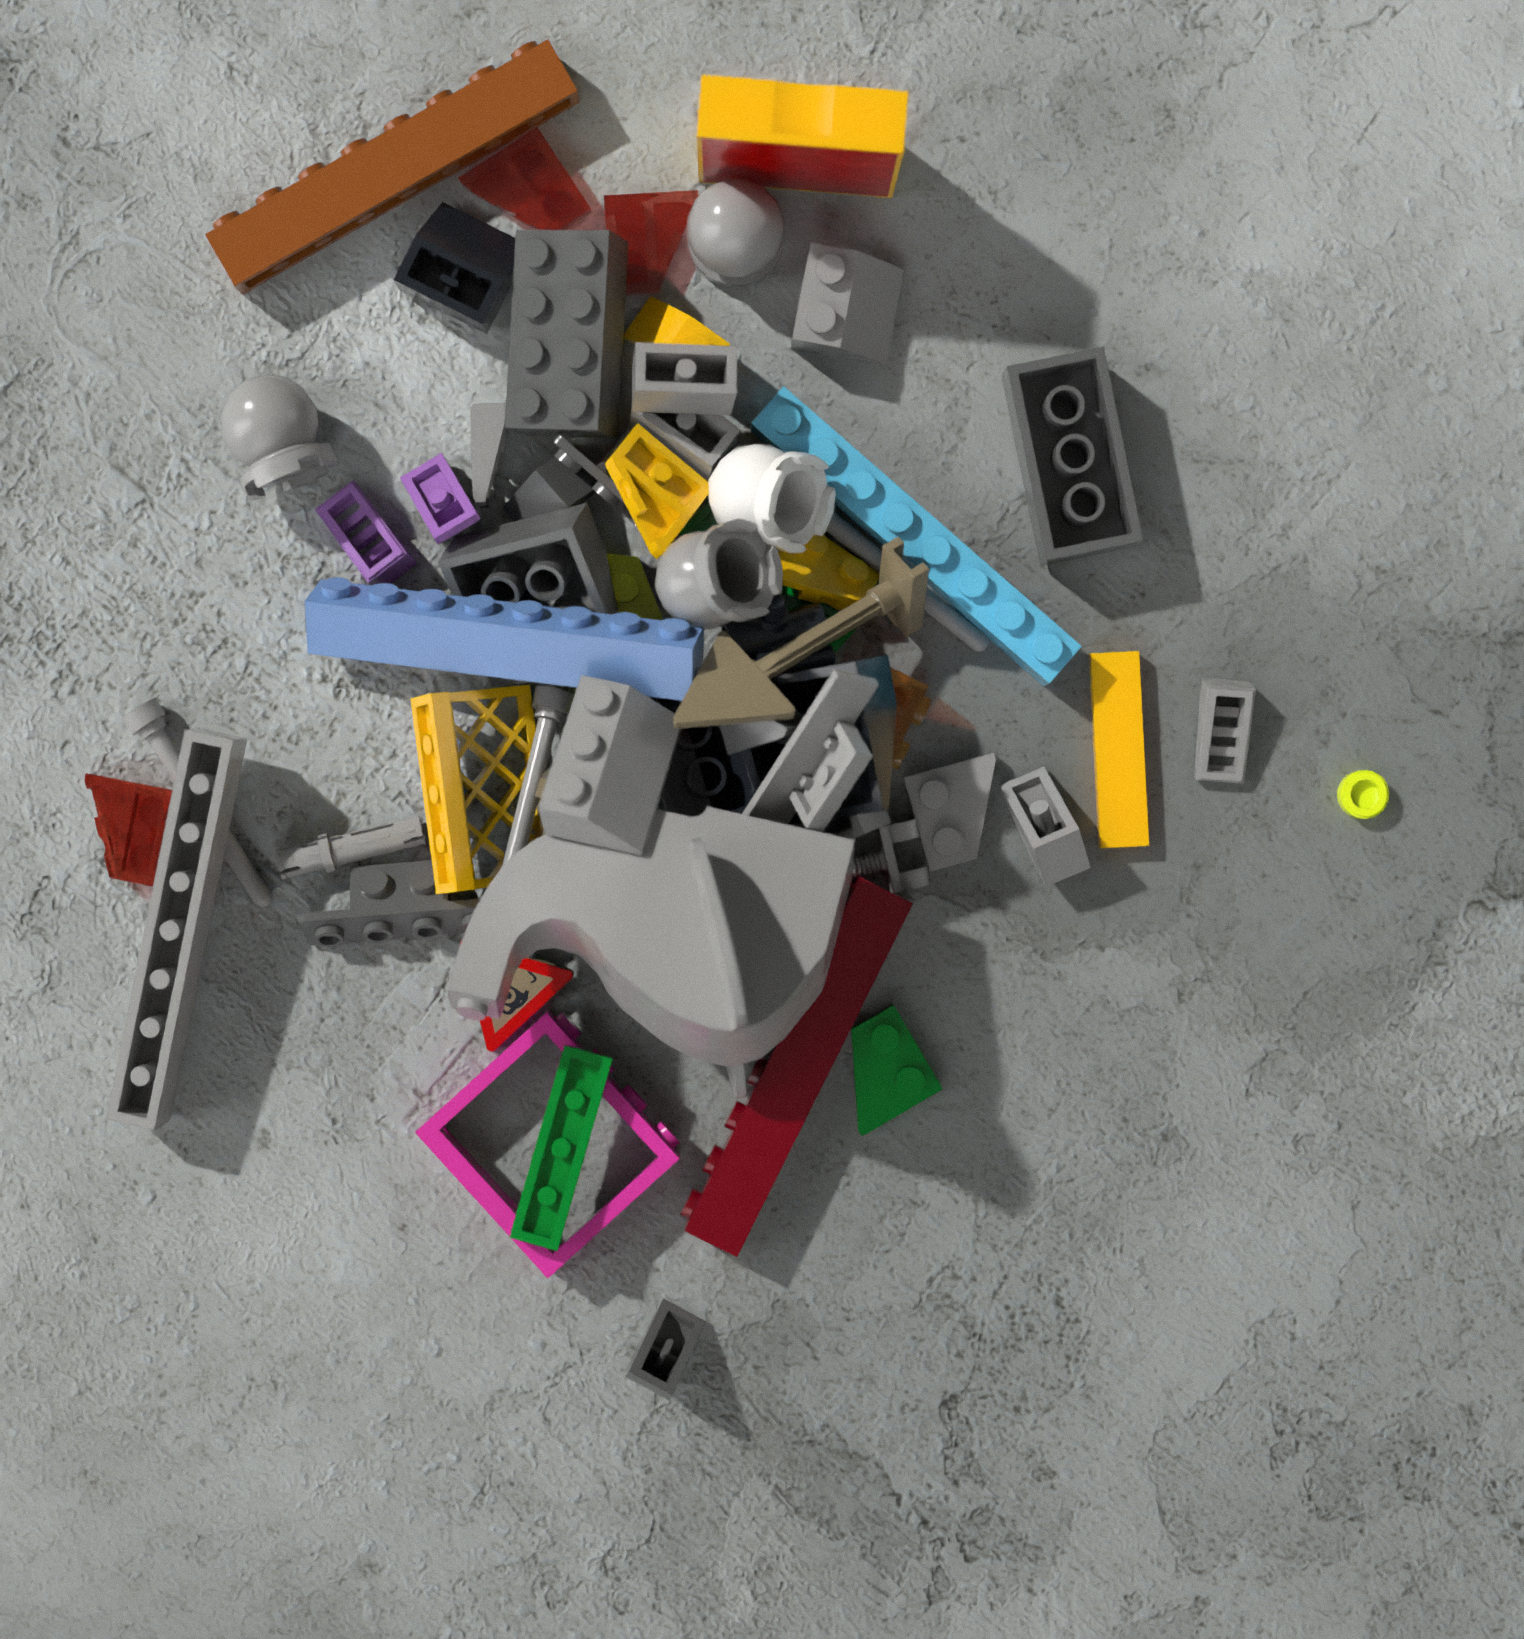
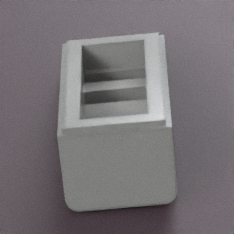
[470,403,509,508]
[1194,678,1256,784]

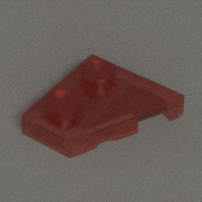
[458,127,592,230]
[604,190,698,295]
[84,773,172,887]

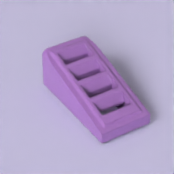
[315,480,416,585]

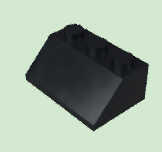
[647,696,761,817]

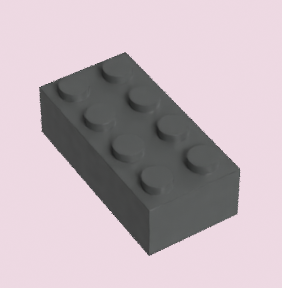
[505,230,629,438]
[1001,346,1144,566]

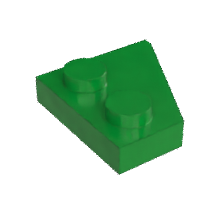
[851,1004,943,1136]

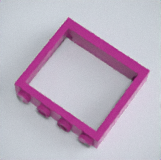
[415,1010,680,1278]

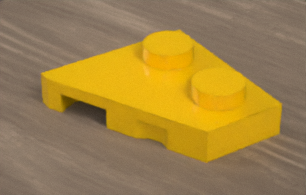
[605,423,709,559]
[778,535,879,610]

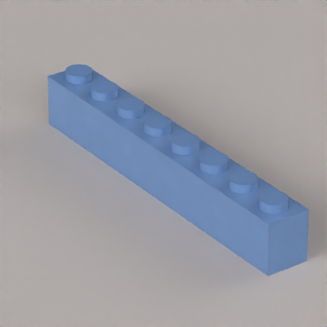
[304,577,704,701]

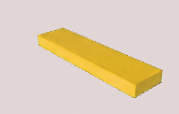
[1088,651,1149,848]

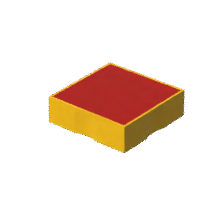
[697,74,908,198]

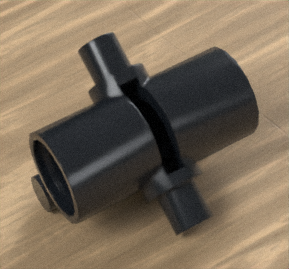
[721,594,835,675]

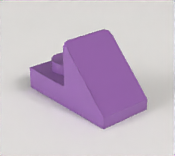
[400,453,481,545]

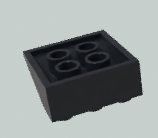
[751,655,897,825]

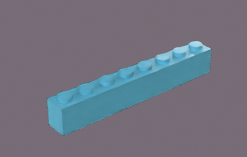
[751,386,1082,686]

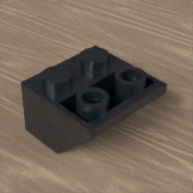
[393,202,515,334]

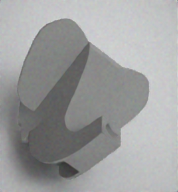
[446,806,855,1099]

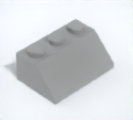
[538,675,682,856]

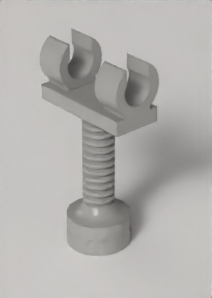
[852,819,931,893]

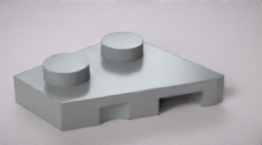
[903,753,996,872]

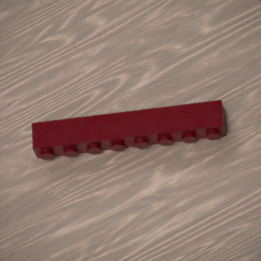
[680,876,913,1257]

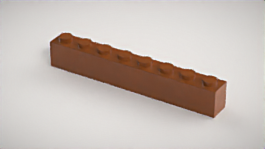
[205,39,580,295]

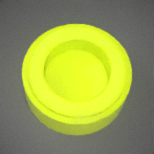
[1337,770,1389,819]

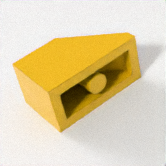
[623,296,730,346]

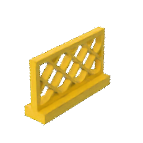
[410,685,544,894]

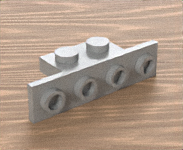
[742,669,879,832]

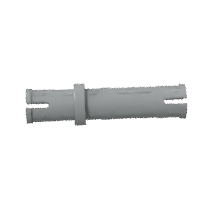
[275,815,427,880]

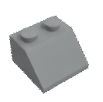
[791,242,904,367]

